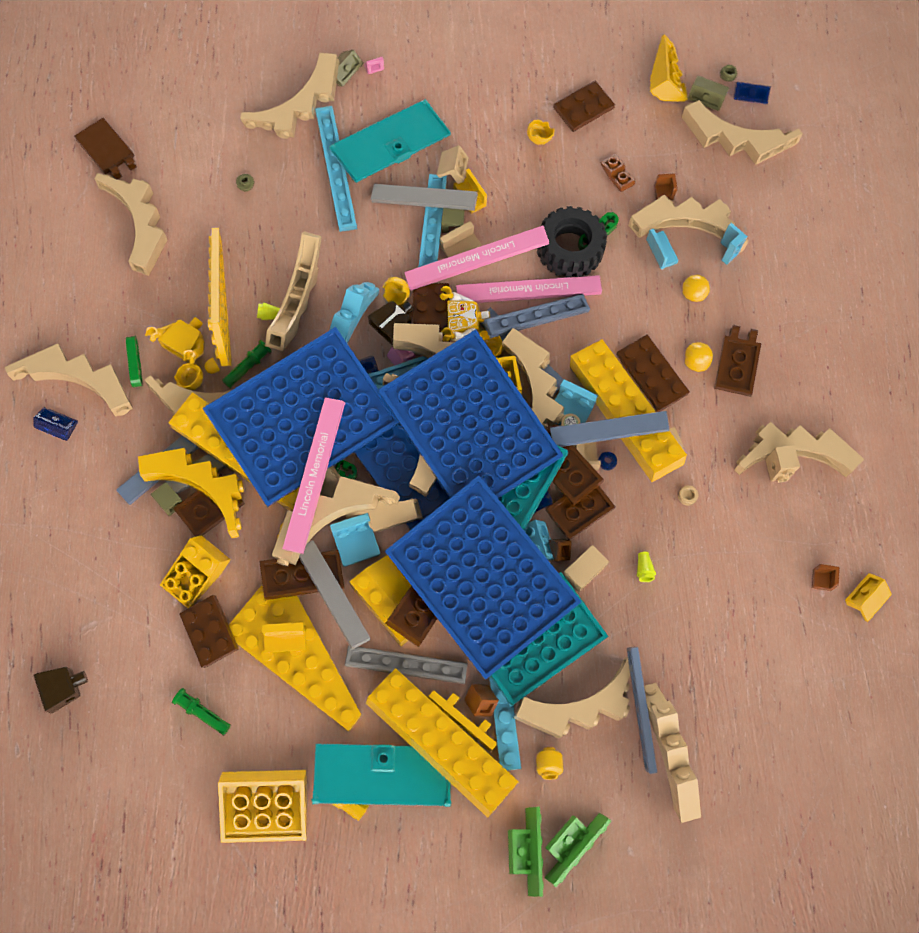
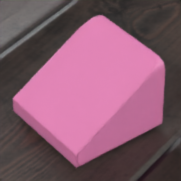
[364,57,384,74]
[387,347,416,365]

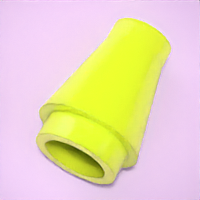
[257,302,280,320]
[636,552,656,582]

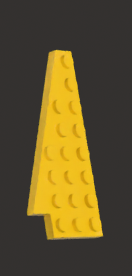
[208,227,232,366]
[229,585,362,732]

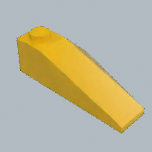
[650,34,688,102]

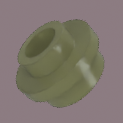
[720,65,737,82]
[236,174,254,191]

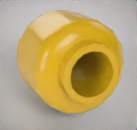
[536,747,563,780]

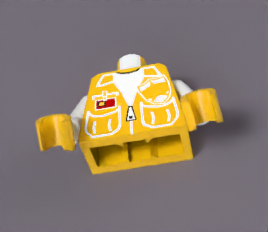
[440,286,490,342]

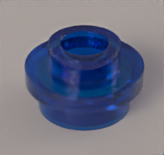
[598,452,617,470]

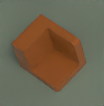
[654,173,678,200]
[812,564,840,591]
[465,684,499,716]

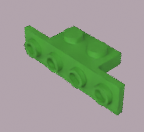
[508,807,544,897]
[545,813,612,887]

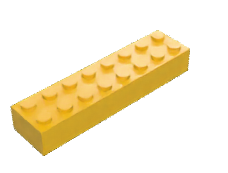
[570,339,687,482]
[168,392,300,512]
[366,668,519,818]

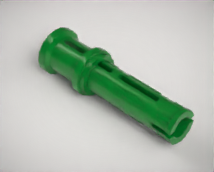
[222,340,272,388]
[172,688,231,736]

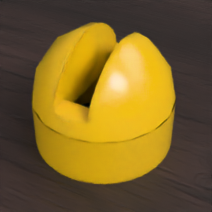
[204,357,220,374]

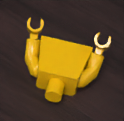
[145,317,204,364]

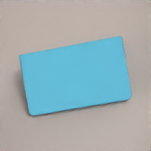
[721,223,747,265]
[646,229,678,269]

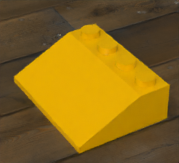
[350,555,411,647]
[218,770,307,843]

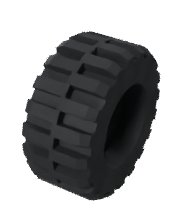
[537,206,607,278]

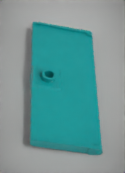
[329,99,451,183]
[311,744,452,807]

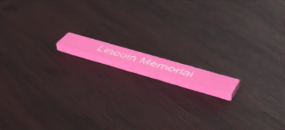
[404,226,549,291]
[456,275,602,303]
[282,398,345,554]

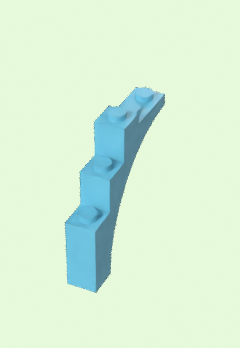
[330,282,380,344]

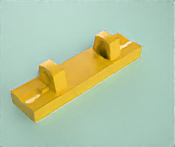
[428,690,497,752]

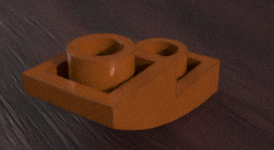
[601,154,635,192]

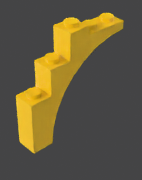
[138,448,244,538]

